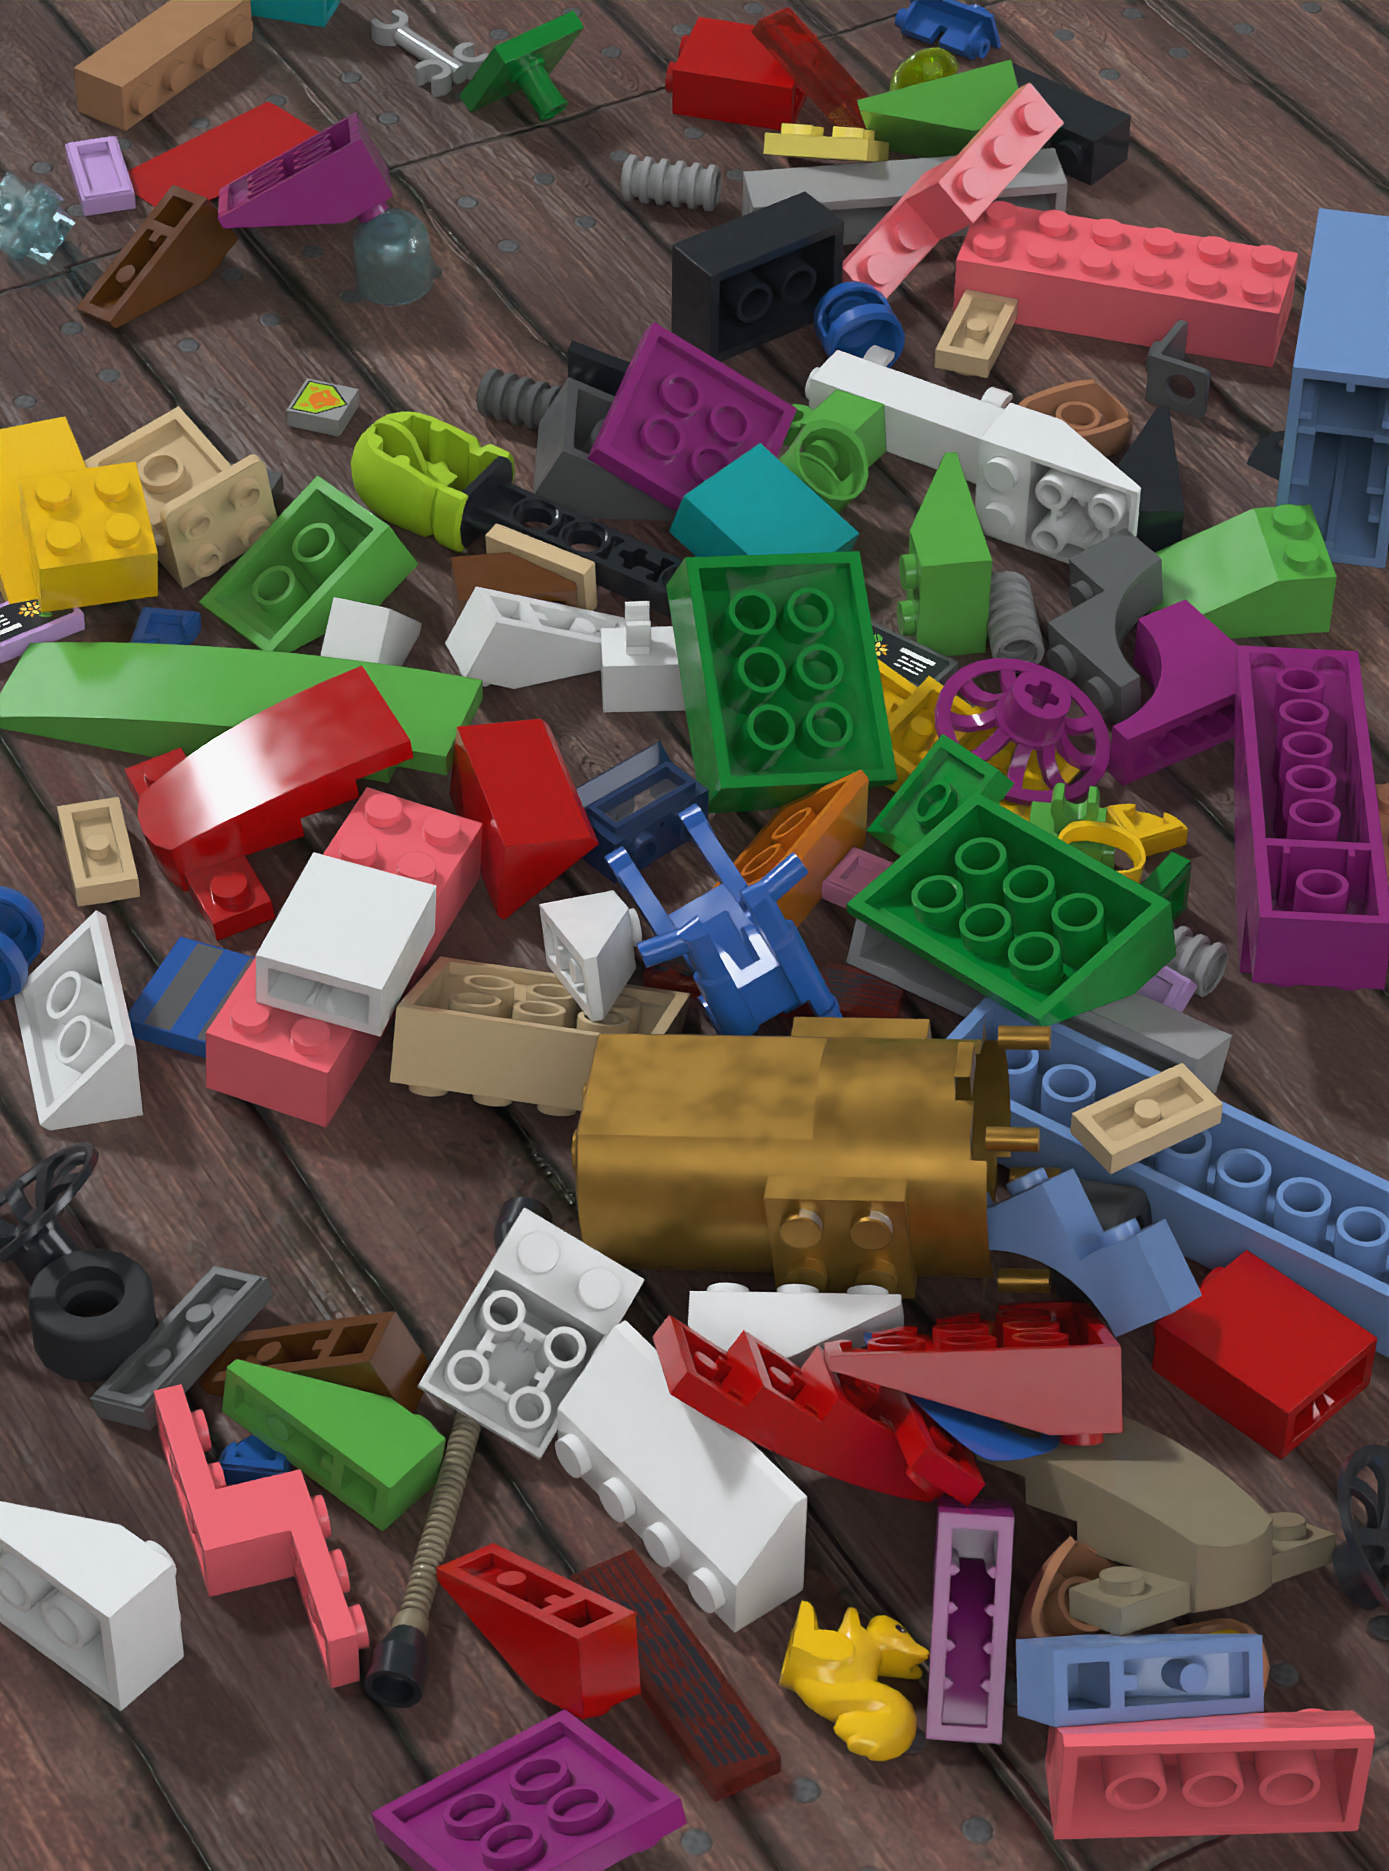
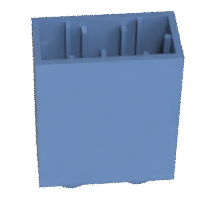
[1276,208,1389,569]

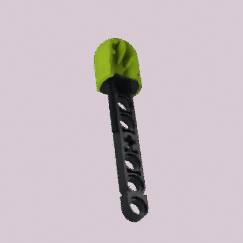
[351,412,683,618]

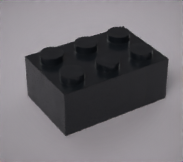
[671,191,844,362]

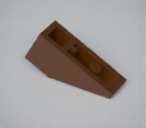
[76,185,239,329]
[200,1311,430,1414]

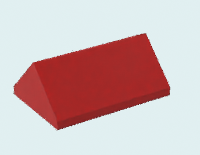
[449,719,599,920]

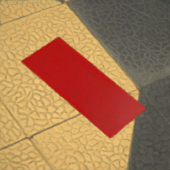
[128,102,319,207]

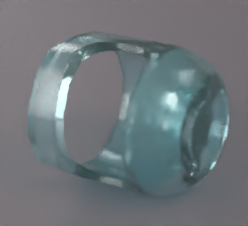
[352,207,435,306]

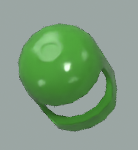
[779,419,869,514]

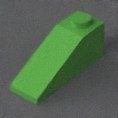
[222,1359,446,1532]

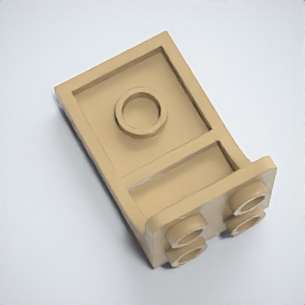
[84,406,277,589]

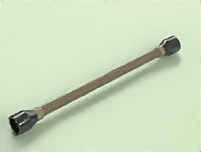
[364,1197,553,1708]

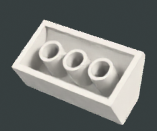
[555,1320,807,1633]

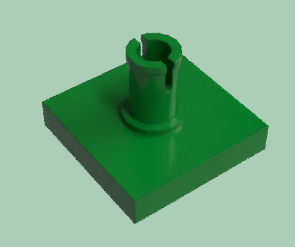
[460,10,584,122]
[866,734,1015,857]

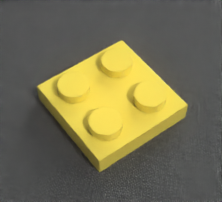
[764,123,889,162]

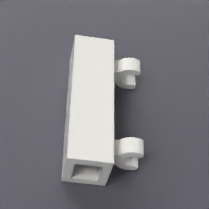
[805,345,1013,484]
[601,601,685,712]

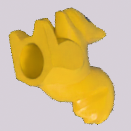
[779,1601,930,1761]

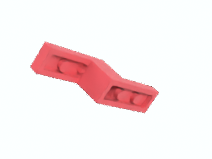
[842,82,1064,299]
[154,1384,369,1688]

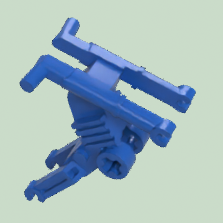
[604,803,843,1036]

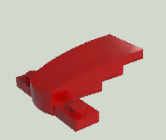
[124,666,414,941]
[652,1314,986,1507]

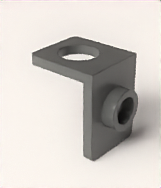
[1145,319,1211,418]

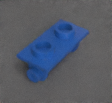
[895,0,1001,60]

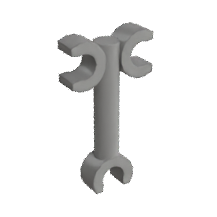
[371,10,488,97]

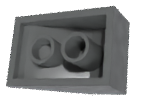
[533,377,677,521]

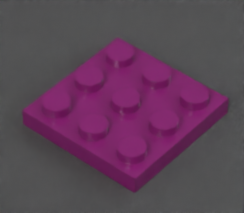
[587,321,797,512]
[371,1709,687,1871]

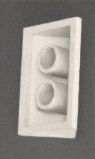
[14,911,143,1131]

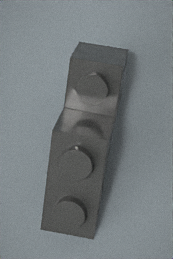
[1047,528,1163,724]

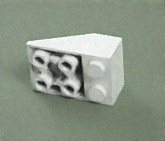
[975,403,1141,564]
[417,1207,645,1460]

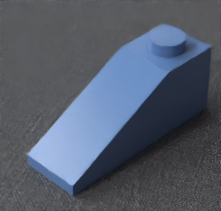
[1016,1634,1264,1727]

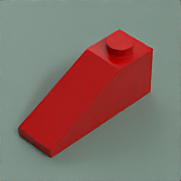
[436,1543,641,1720]

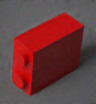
[665,17,817,131]
[1152,1250,1378,1460]

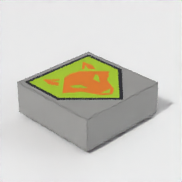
[286,378,360,437]

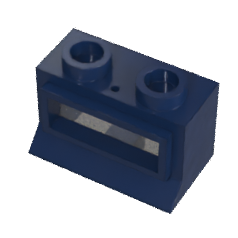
[576,740,709,884]

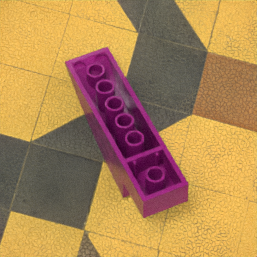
[1234,645,1389,991]

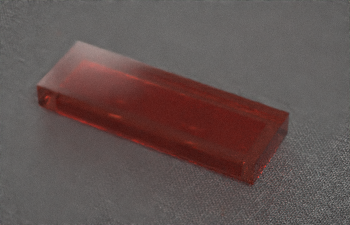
[751,7,870,130]

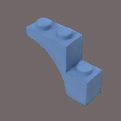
[986,1167,1202,1337]

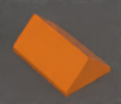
[711,769,869,928]

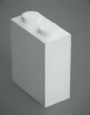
[256,852,437,1037]

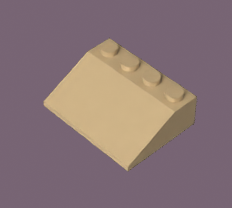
[390,956,691,1116]

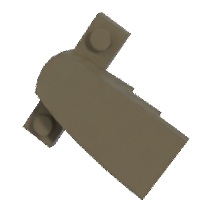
[977,1415,1336,1637]

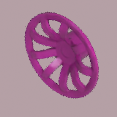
[935,658,1111,806]

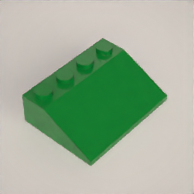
[666,551,898,813]
[846,792,1177,1026]

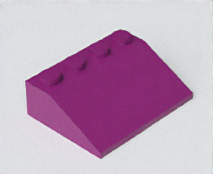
[218,112,393,229]

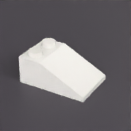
[0,1501,184,1711]

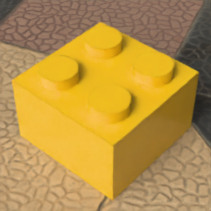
[19,461,158,613]

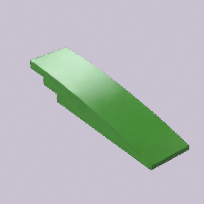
[0,642,483,783]

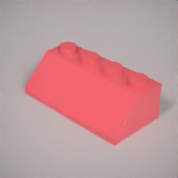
[1045,1708,1375,1840]

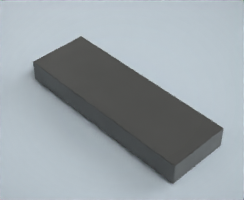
[90,1266,274,1431]

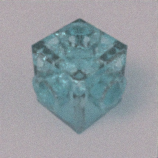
[0,172,75,265]

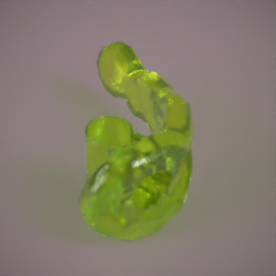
[889,47,959,92]

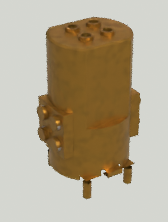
[571,1017,1061,1299]

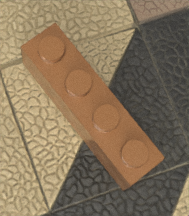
[74,0,253,131]

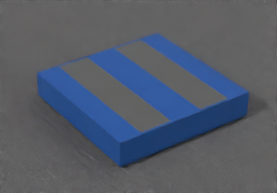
[128,936,255,1058]

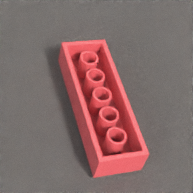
[953,201,1298,368]
[206,787,483,1128]

